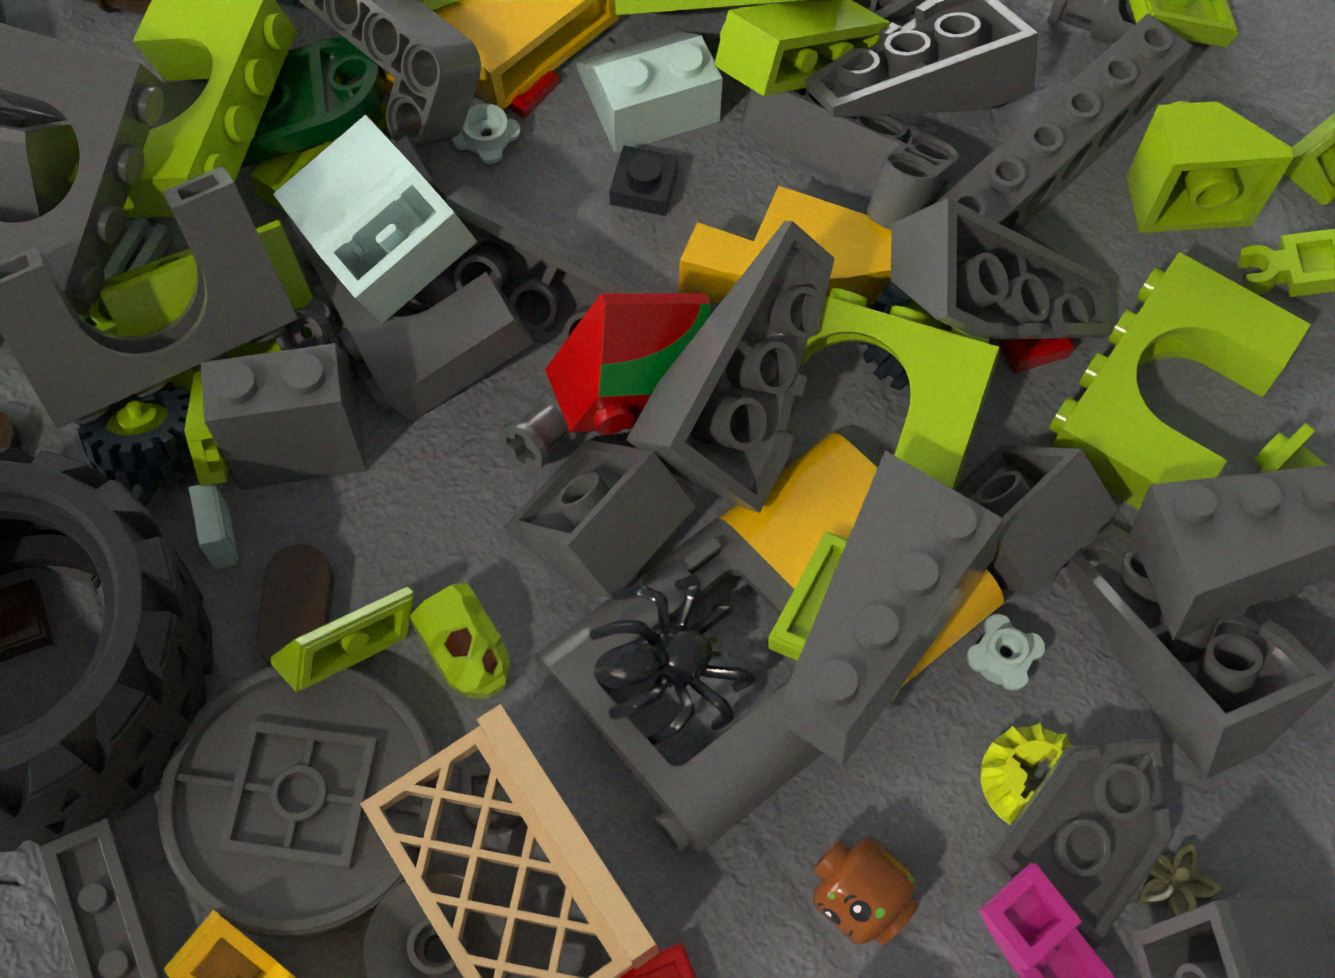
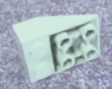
[273,115,477,324]

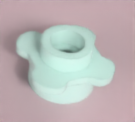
[453,103,520,164]
[967,614,1045,691]

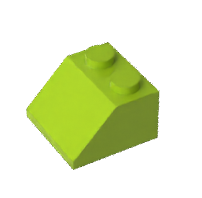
[1126,101,1294,233]

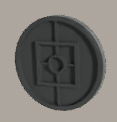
[158,666,439,940]

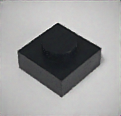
[609,145,679,216]

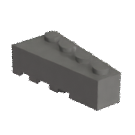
[784,451,1003,766]
[1130,464,1335,640]

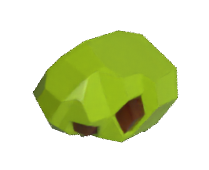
[409,583,510,699]

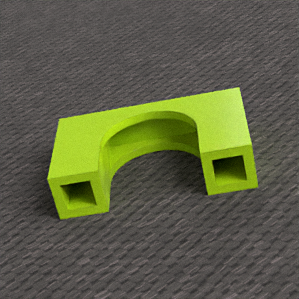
[68,0,297,218]
[1048,252,1311,510]
[801,288,999,490]

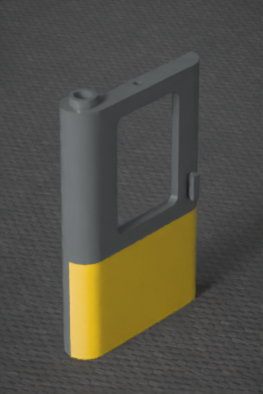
[534,432,1004,854]

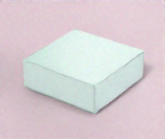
[189,484,239,570]

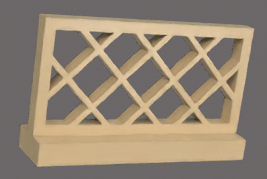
[360,704,660,978]

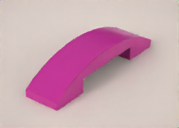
[978,863,1115,978]

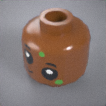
[812,837,919,945]

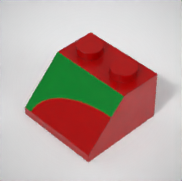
[545,293,711,435]

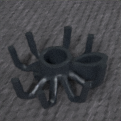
[589,575,757,745]

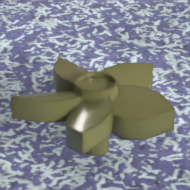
[1137,844,1222,917]

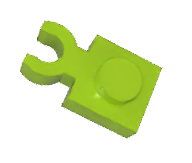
[1238,229,1335,297]

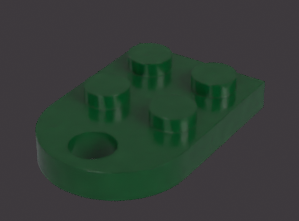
[240,37,386,169]

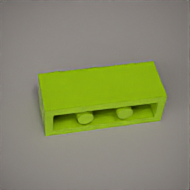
[714,0,890,96]

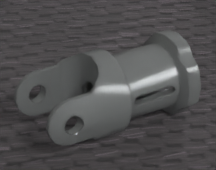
[1047,0,1136,44]
[499,386,582,472]

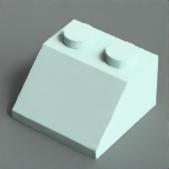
[577,31,723,154]

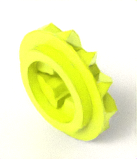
[980,723,1073,825]

